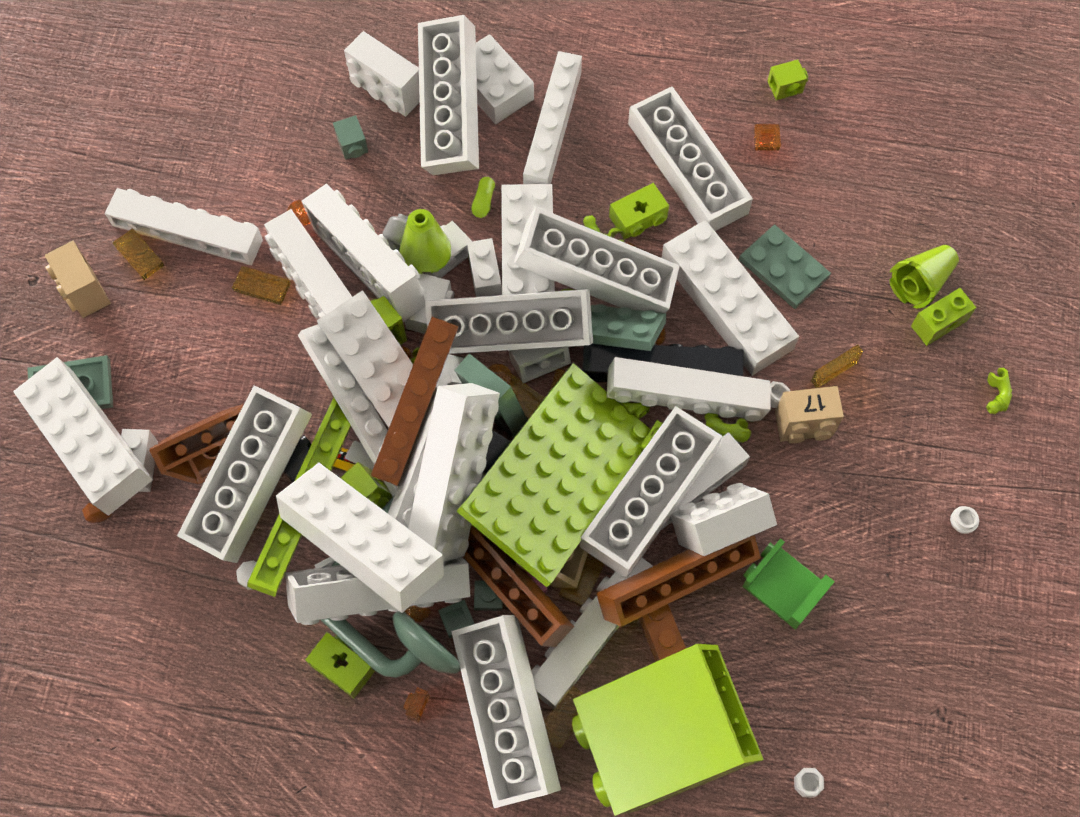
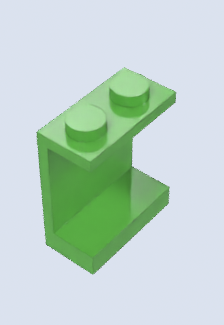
[742,538,835,630]

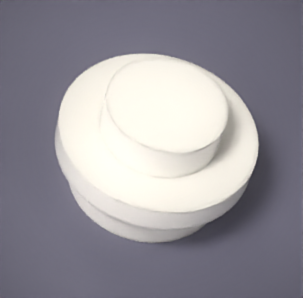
[950,506,979,534]

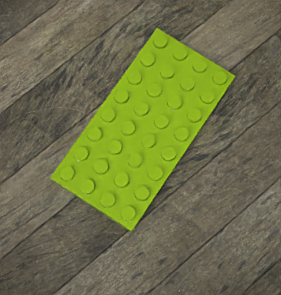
[457,363,651,587]

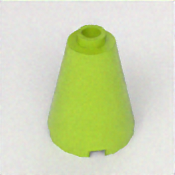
[400,209,451,274]
[889,245,959,308]

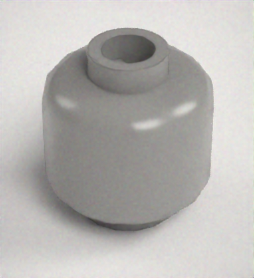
[382,214,408,252]

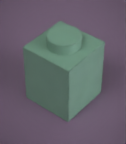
[333,115,368,160]

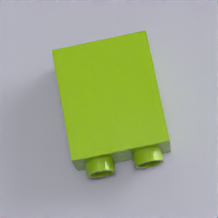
[572,644,764,816]

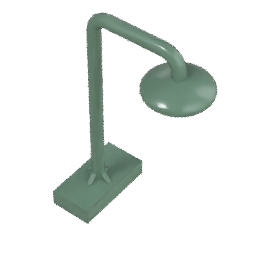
[320,354,527,678]

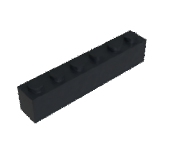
[582,343,743,382]

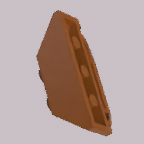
[149,404,244,485]

